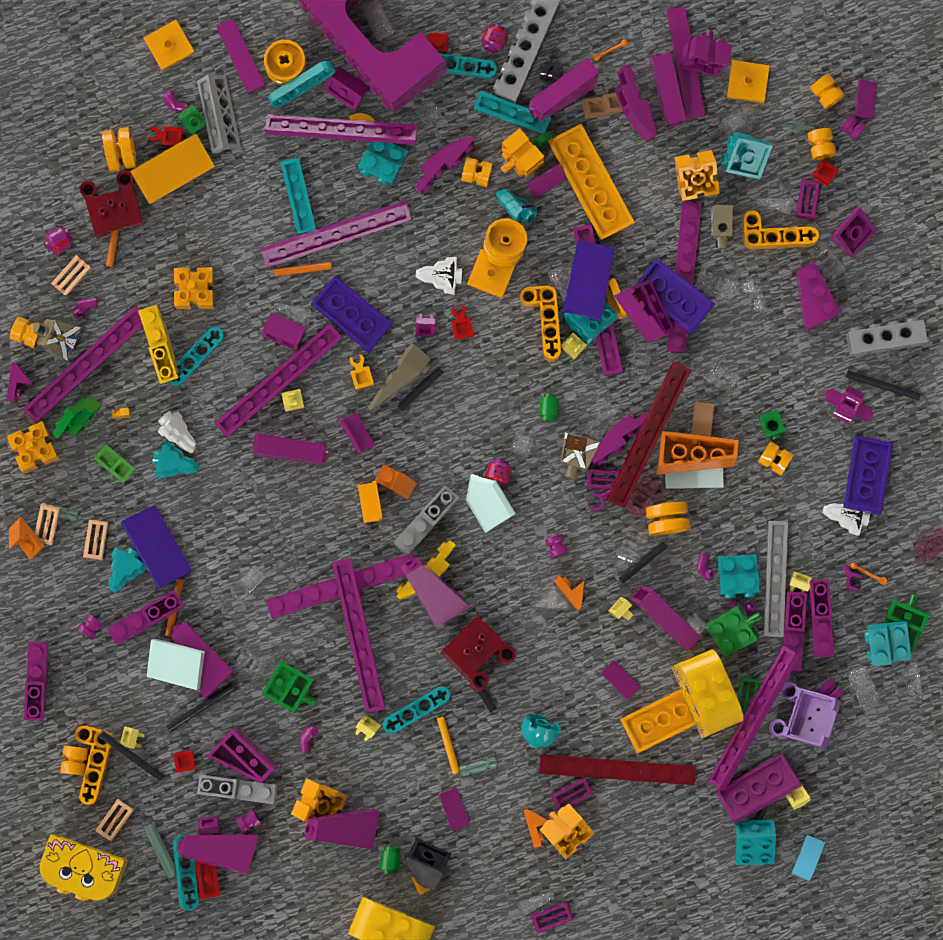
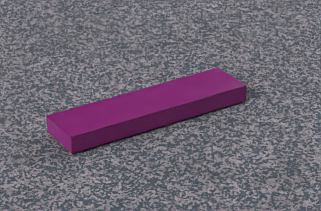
[216,19,265,94]

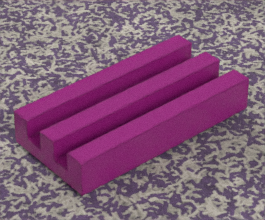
[796,179,820,220]
[586,468,620,490]
[551,777,594,811]
[530,901,573,934]

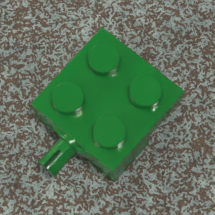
[52,396,102,439]
[883,594,929,651]
[705,604,762,658]
[261,661,318,714]

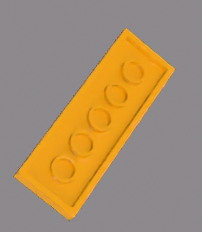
[548,124,635,241]

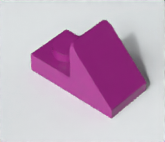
[6,362,34,403]

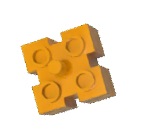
[501,128,544,179]
[674,150,720,201]
[174,267,214,309]
[7,421,59,474]
[291,778,348,822]
[540,804,595,859]

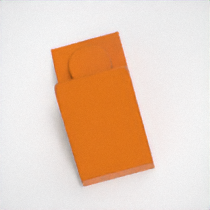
[375,464,417,499]
[9,517,45,559]
[553,576,584,611]
[524,809,548,848]

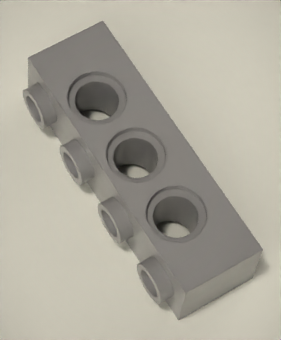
[846,318,928,357]

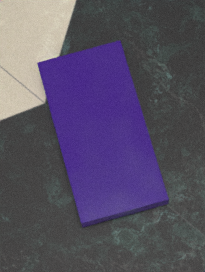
[562,239,615,321]
[636,258,716,334]
[311,276,393,353]
[843,435,893,515]
[121,505,192,589]

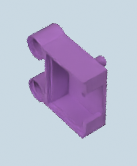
[769,682,841,749]

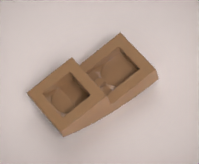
[581,93,623,119]
[691,401,714,437]

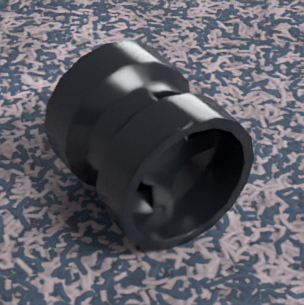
[539,61,563,84]

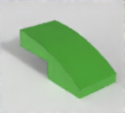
[93,444,135,483]

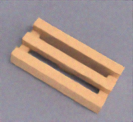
[51,255,91,296]
[35,503,61,545]
[83,519,108,560]
[95,799,134,842]

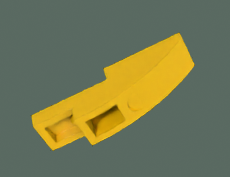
[138,305,179,384]
[396,540,456,600]

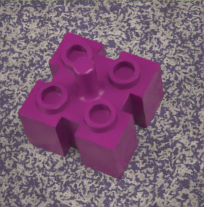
[680,30,732,77]

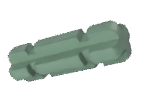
[44,503,79,521]
[459,757,497,776]

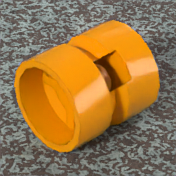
[810,74,845,109]
[807,128,837,160]
[461,157,493,187]
[10,316,39,349]
[758,441,794,476]
[60,746,89,776]

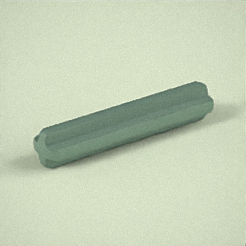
[144,824,176,878]

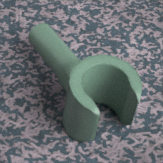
[787,120,815,132]

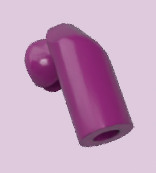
[163,90,188,112]
[73,298,98,319]
[696,553,715,581]
[727,599,756,616]
[299,726,318,753]

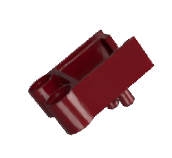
[79,170,145,239]
[440,616,516,692]

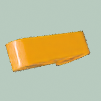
[742,211,819,249]
[520,286,561,362]
[75,726,113,805]

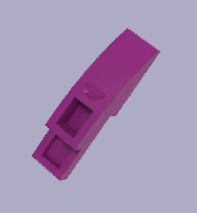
[615,65,657,141]
[415,136,475,195]
[591,411,649,466]
[809,579,834,657]
[107,590,184,646]
[782,592,807,672]
[24,641,49,721]

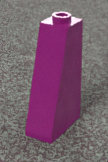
[648,52,686,127]
[529,58,599,122]
[252,433,329,466]
[401,557,469,628]
[630,586,701,651]
[171,621,234,699]
[304,809,380,850]
[177,835,258,875]

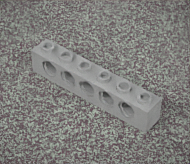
[493,0,561,104]

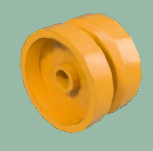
[264,40,306,86]
[102,127,137,173]
[483,218,527,267]
[645,502,691,536]

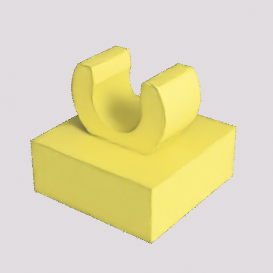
[561,333,587,360]
[281,389,304,412]
[790,571,812,593]
[608,597,633,621]
[356,714,381,741]
[120,727,144,749]
[785,784,811,810]

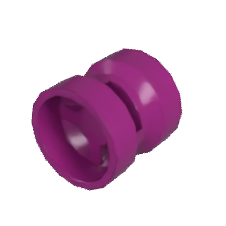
[840,114,866,141]
[545,534,569,558]
[77,613,104,640]
[817,677,844,699]
[235,809,262,835]

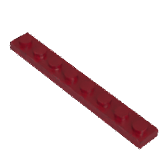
[606,361,691,509]
[539,754,695,786]

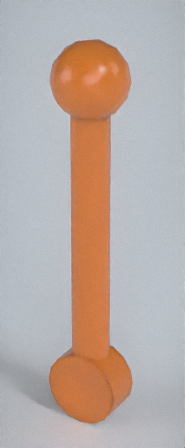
[593,39,628,61]
[850,562,887,585]

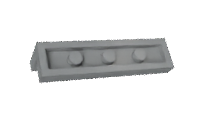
[197,75,241,153]

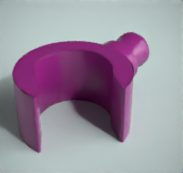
[589,489,610,511]
[842,565,862,591]

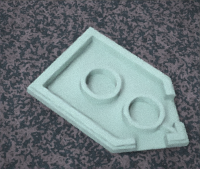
[466,474,516,533]

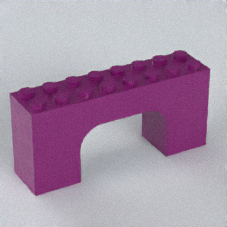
[297,0,447,114]

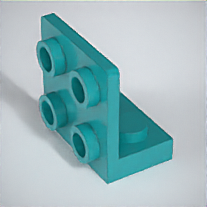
[562,300,619,347]
[735,820,776,865]

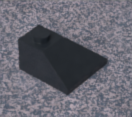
[406,838,452,891]

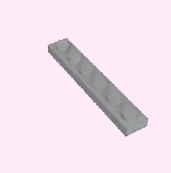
[764,521,788,637]

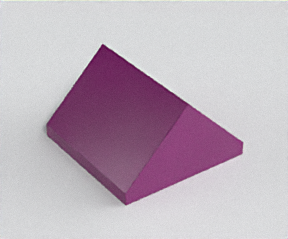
[830,207,877,258]

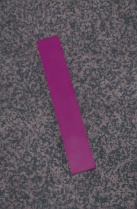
[666,7,705,120]

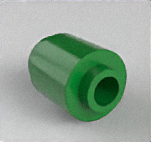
[539,394,559,422]
[380,846,401,875]

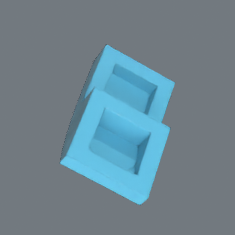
[791,835,825,881]

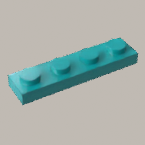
[474,91,551,135]
[280,158,316,236]

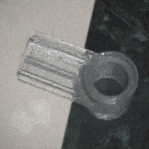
[231,565,266,601]

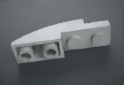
[393,485,460,555]
[197,775,278,804]

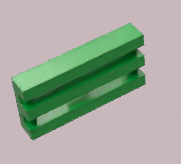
[737,676,760,716]

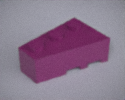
[795,262,841,333]
[614,279,674,343]
[206,727,278,783]

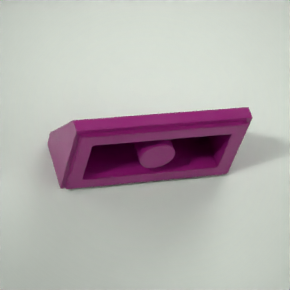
[854,79,877,120]
[527,164,566,199]
[600,660,641,701]
[439,788,470,831]

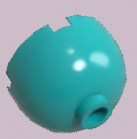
[521,713,561,749]

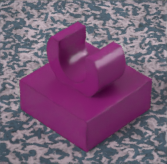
[415,314,435,337]
[198,816,219,835]

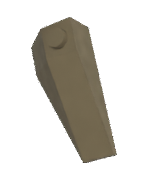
[368,343,432,412]

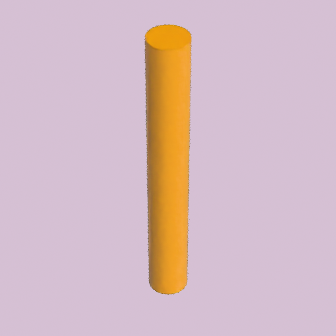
[437,717,460,774]

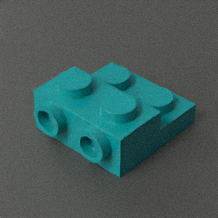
[720,132,773,180]
[358,142,409,186]
[717,555,760,599]
[864,621,912,666]

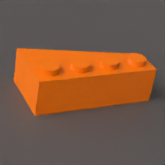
[657,431,739,475]

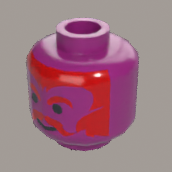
[481,24,508,54]
[43,227,73,255]
[485,458,512,488]

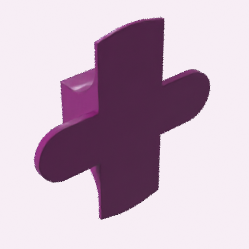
[825,385,873,425]

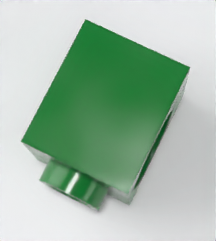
[177,105,207,135]
[758,410,785,441]

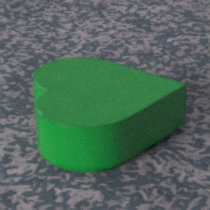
[533,130,554,150]

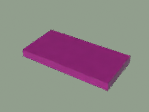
[715,753,802,824]

